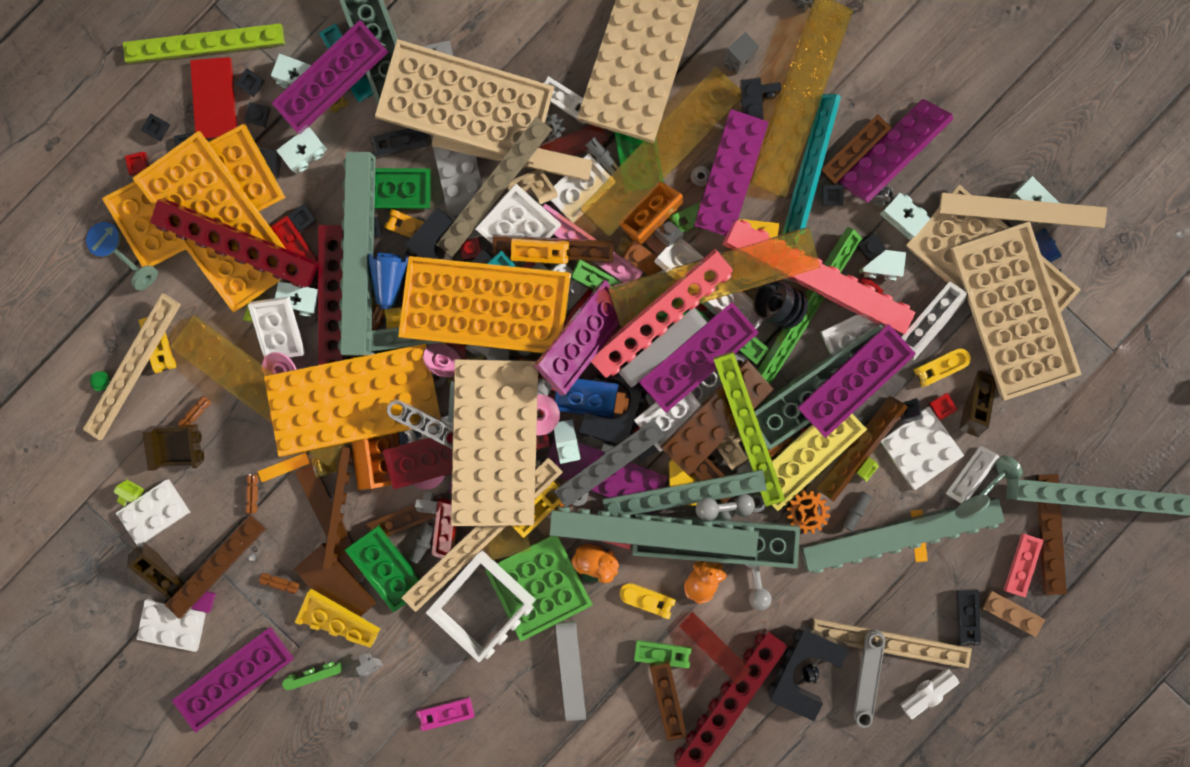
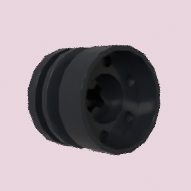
[753,279,808,329]

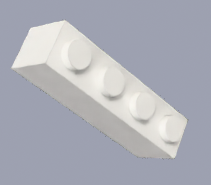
[901,282,966,361]

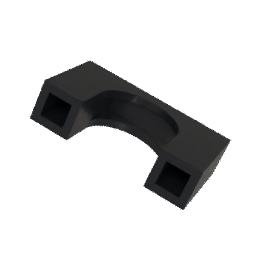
[405,208,494,264]
[579,362,648,445]
[767,624,849,721]

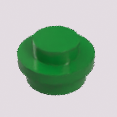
[90,371,111,391]

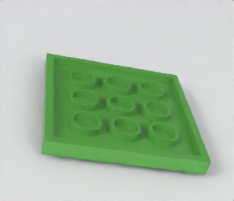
[485,536,593,641]

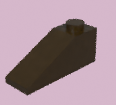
[959,371,996,437]
[127,542,184,600]

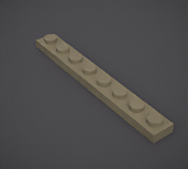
[436,116,552,257]

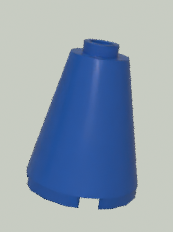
[368,253,409,309]

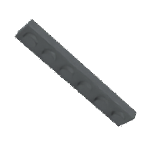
[554,419,666,508]

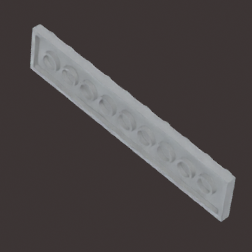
[422,40,489,240]

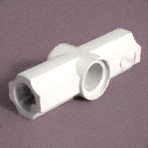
[900,668,959,719]

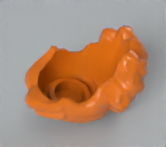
[572,544,619,584]
[684,561,727,604]

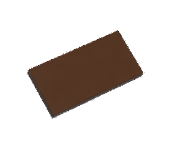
[294,543,376,617]

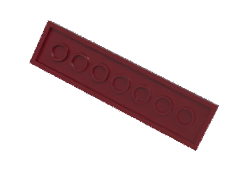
[383,410,550,490]

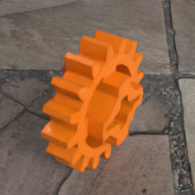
[786,490,830,534]

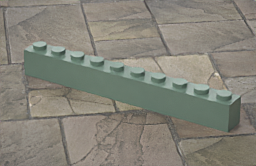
[338,152,376,356]
[1006,479,1190,516]
[800,497,1005,574]
[550,506,758,557]

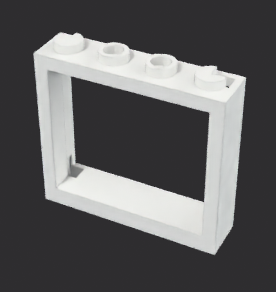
[426,550,536,662]

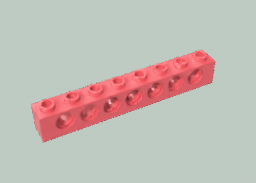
[591,249,733,378]

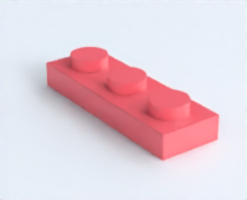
[1004,533,1044,597]

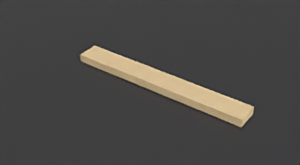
[432,136,593,181]
[939,193,1107,228]
[83,293,181,440]
[811,618,972,668]

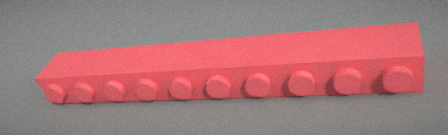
[722,220,916,335]

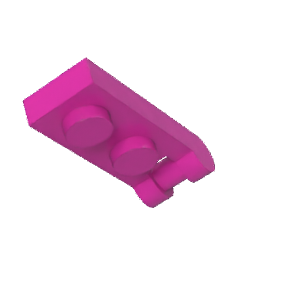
[415,696,475,731]

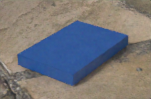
[555,379,618,418]

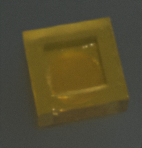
[311,452,337,477]

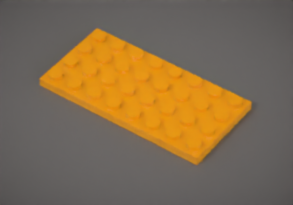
[102,124,286,267]
[133,131,297,313]
[398,256,571,353]
[264,344,442,457]

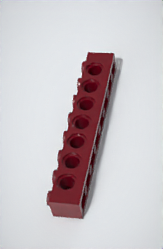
[150,198,319,288]
[318,225,350,365]
[673,628,788,767]

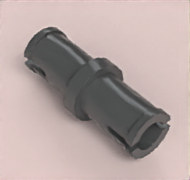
[585,137,620,176]
[841,491,873,532]
[409,522,435,564]

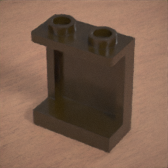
[142,424,204,471]

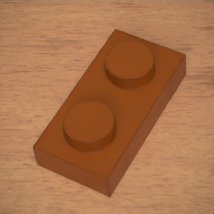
[622,240,662,279]
[614,392,629,414]

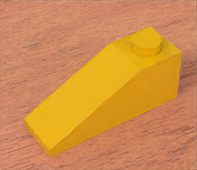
[511,479,561,538]

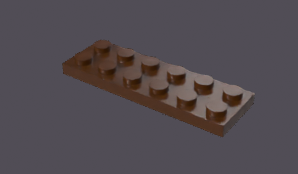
[660,360,773,476]

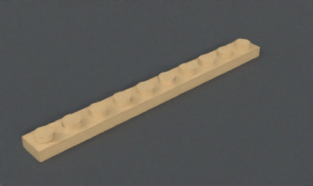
[402,457,563,612]

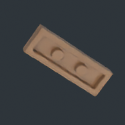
[981,590,1045,637]

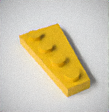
[295,589,380,648]

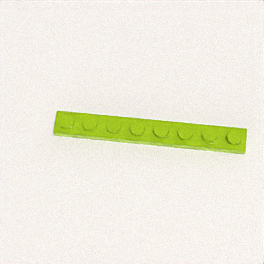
[123,23,285,64]
[713,351,785,506]

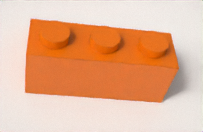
[618,181,683,245]
[351,433,400,490]

